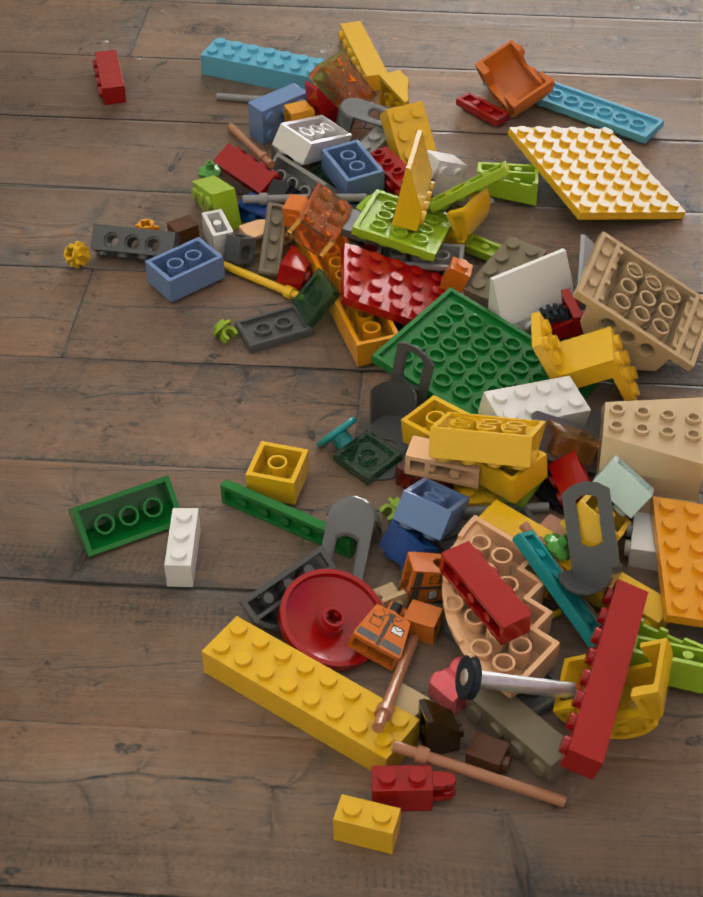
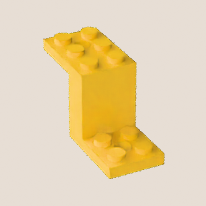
[531,311,640,401]

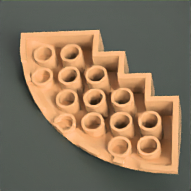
[442,515,560,698]

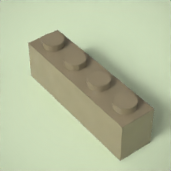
[466,688,566,783]

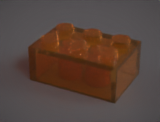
[308,50,377,109]
[286,183,353,259]

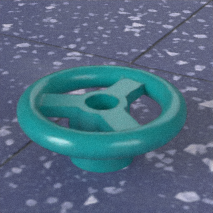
[316,417,357,450]

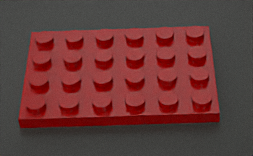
[340,242,465,325]

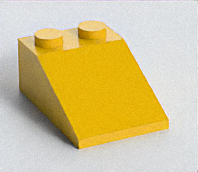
[379,70,410,108]

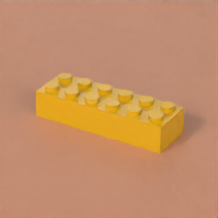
[401,395,548,504]

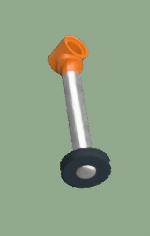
[455,655,581,700]

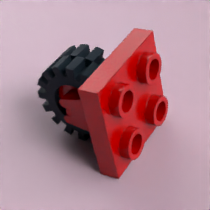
[539,288,584,342]

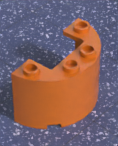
[475,39,555,118]

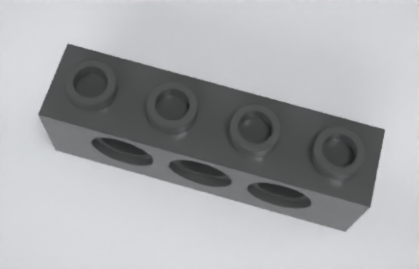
[90,224,181,261]

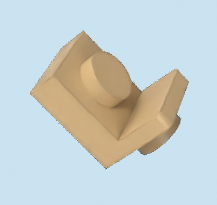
[373,582,408,609]

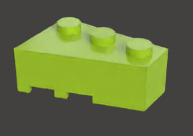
[477,162,538,206]
[629,618,703,694]

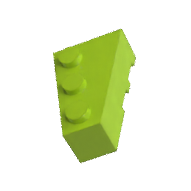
[191,175,241,230]

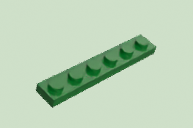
[220,479,355,559]

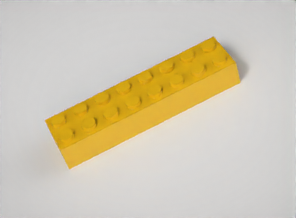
[202,616,420,771]

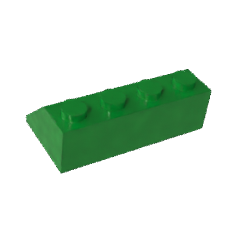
[68,475,180,557]

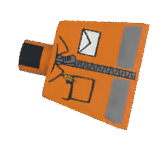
[399,552,443,606]
[346,601,411,671]

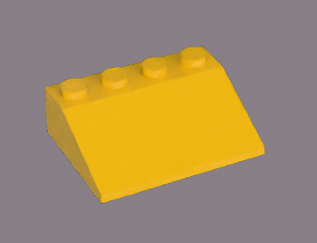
[392,130,435,232]
[429,412,546,470]

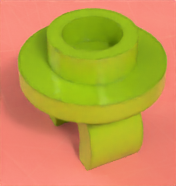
[213,319,238,344]
[379,497,400,523]

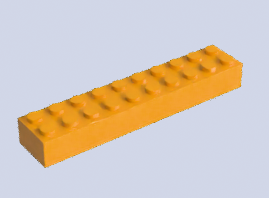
[292,210,398,367]

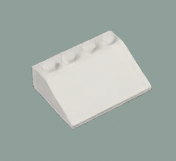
[488,248,574,334]

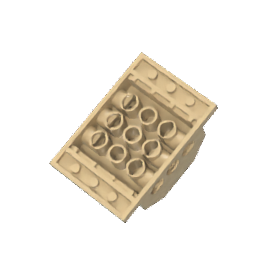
[573,231,703,372]
[596,397,703,519]

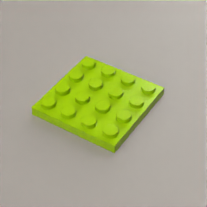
[351,189,452,262]

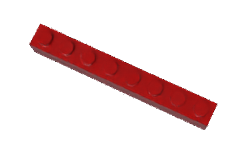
[558,579,648,780]

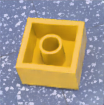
[246,441,309,505]

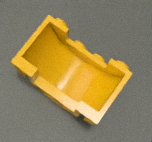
[428,188,490,245]
[553,638,673,739]

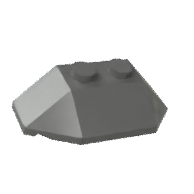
[238,545,337,633]

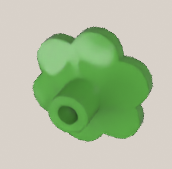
[198,160,222,178]
[544,533,570,561]

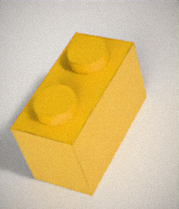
[333,794,401,854]

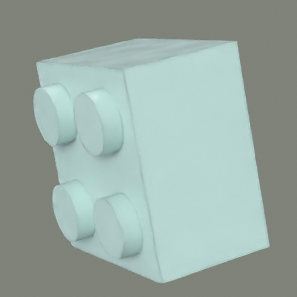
[592,455,654,518]

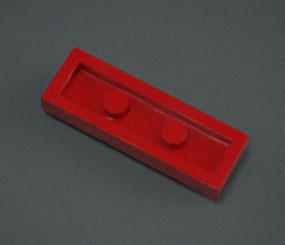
[456,92,510,127]

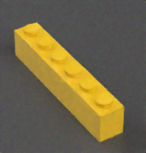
[338,21,388,92]

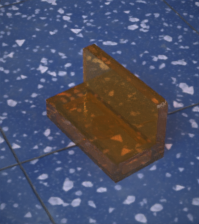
[546,419,601,465]

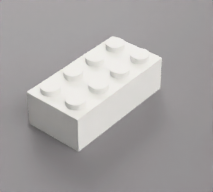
[272,115,352,165]
[478,376,591,426]

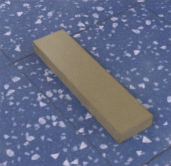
[258,202,286,279]

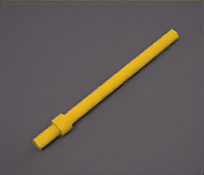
[224,261,310,304]

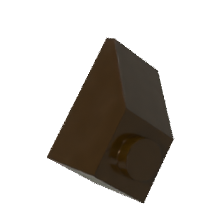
[418,699,464,755]

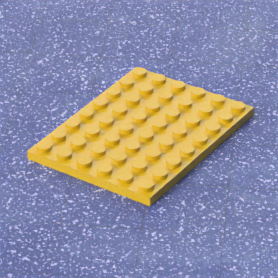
[508,126,686,220]

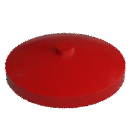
[278,569,383,671]

